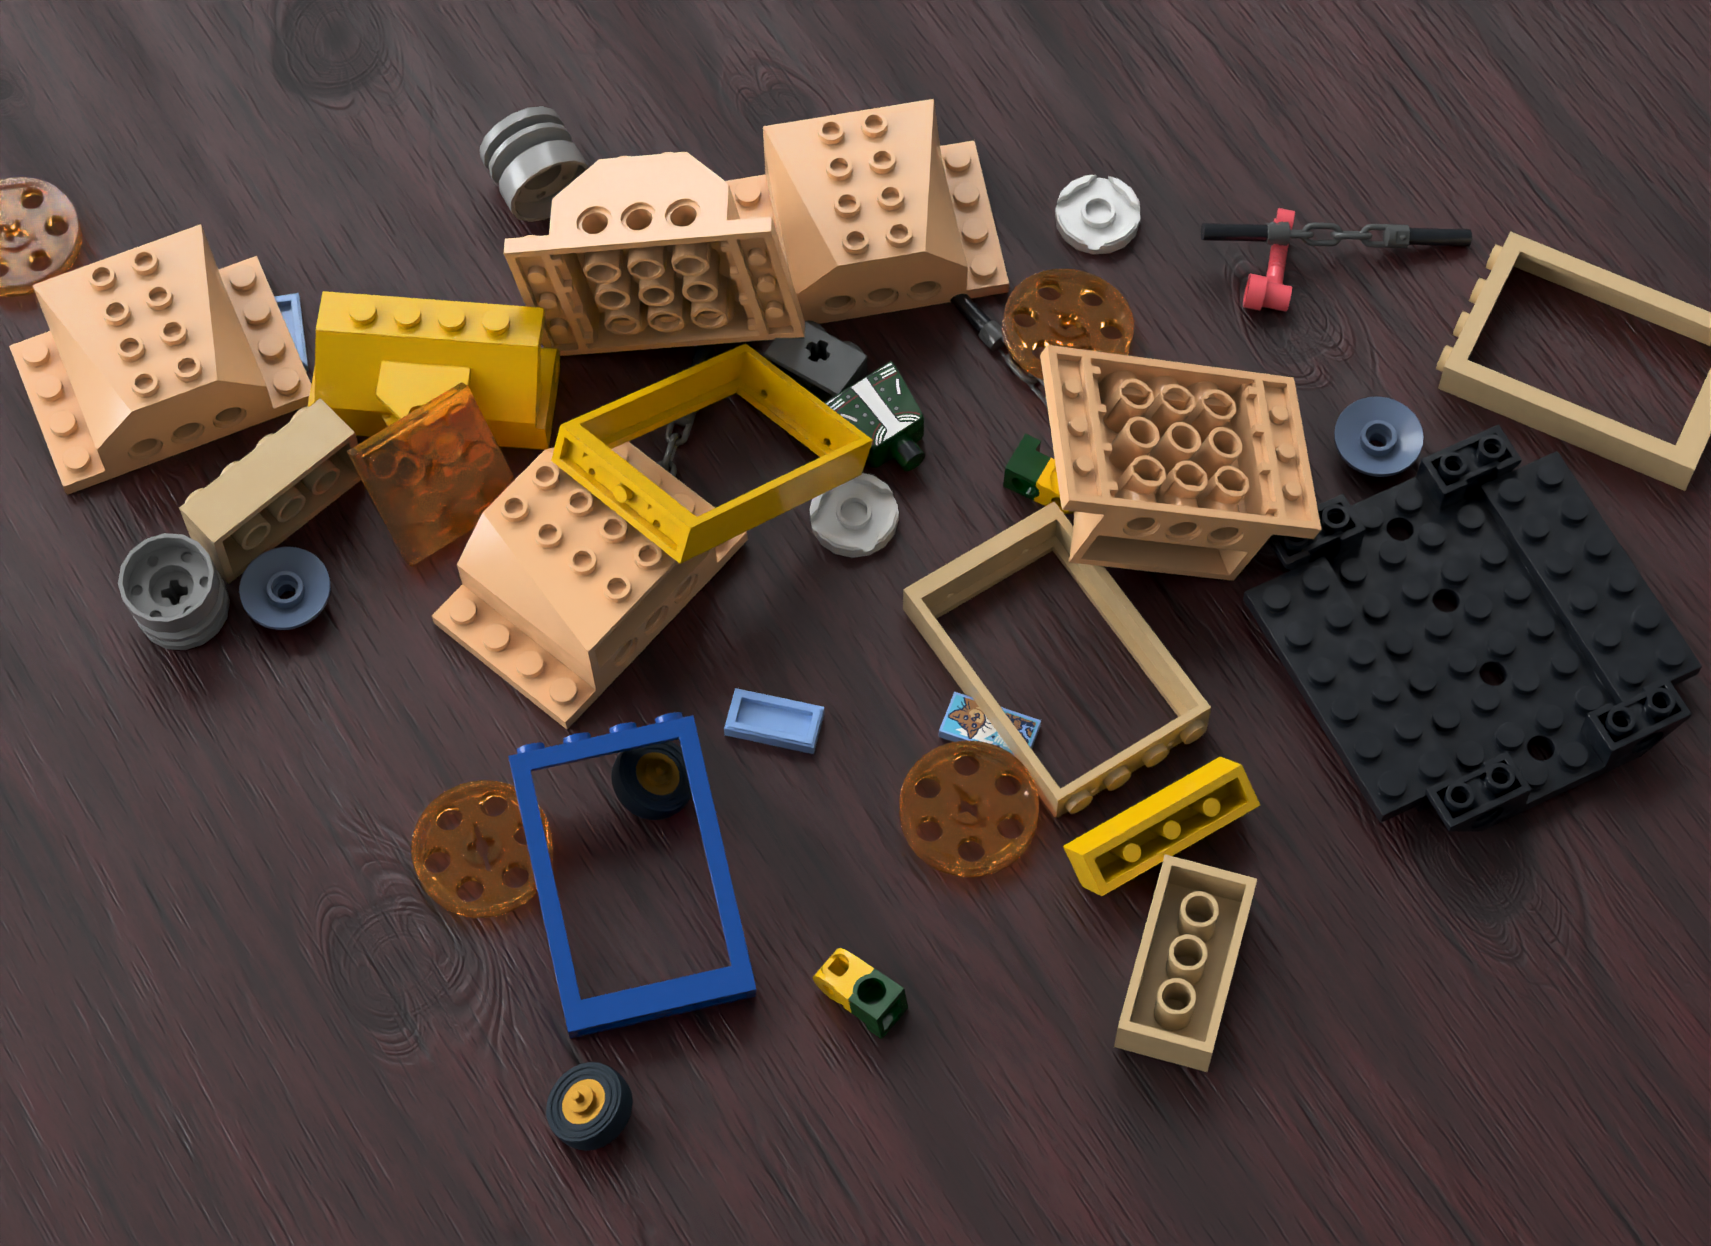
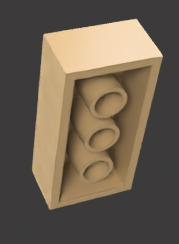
[179,398,367,584]
[1114,854,1257,1072]

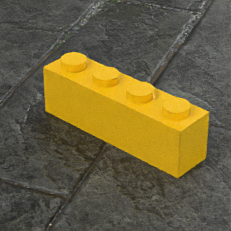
[1063,757,1260,896]

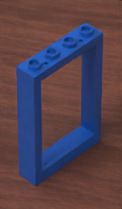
[508,712,757,1039]

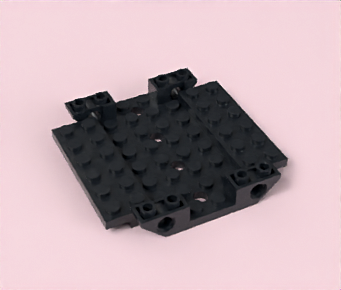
[1243,424,1702,831]

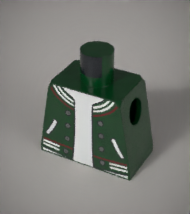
[825,361,925,472]

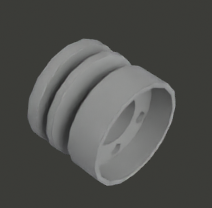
[480,106,589,222]
[118,533,230,650]

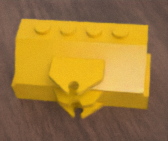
[307,291,560,468]

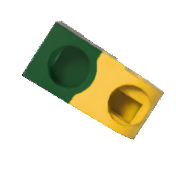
[1003,433,1074,514]
[813,948,908,1039]

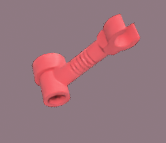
[1243,208,1295,312]

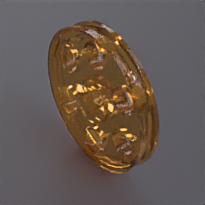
[0,177,82,297]
[1002,269,1134,380]
[899,740,1039,877]
[411,780,554,918]

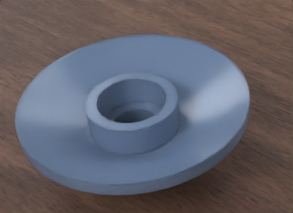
[1334,397,1424,477]
[239,547,331,630]

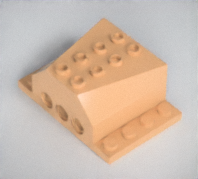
[726,99,1009,324]
[504,152,805,356]
[9,224,311,495]
[1040,345,1321,581]
[432,442,748,730]

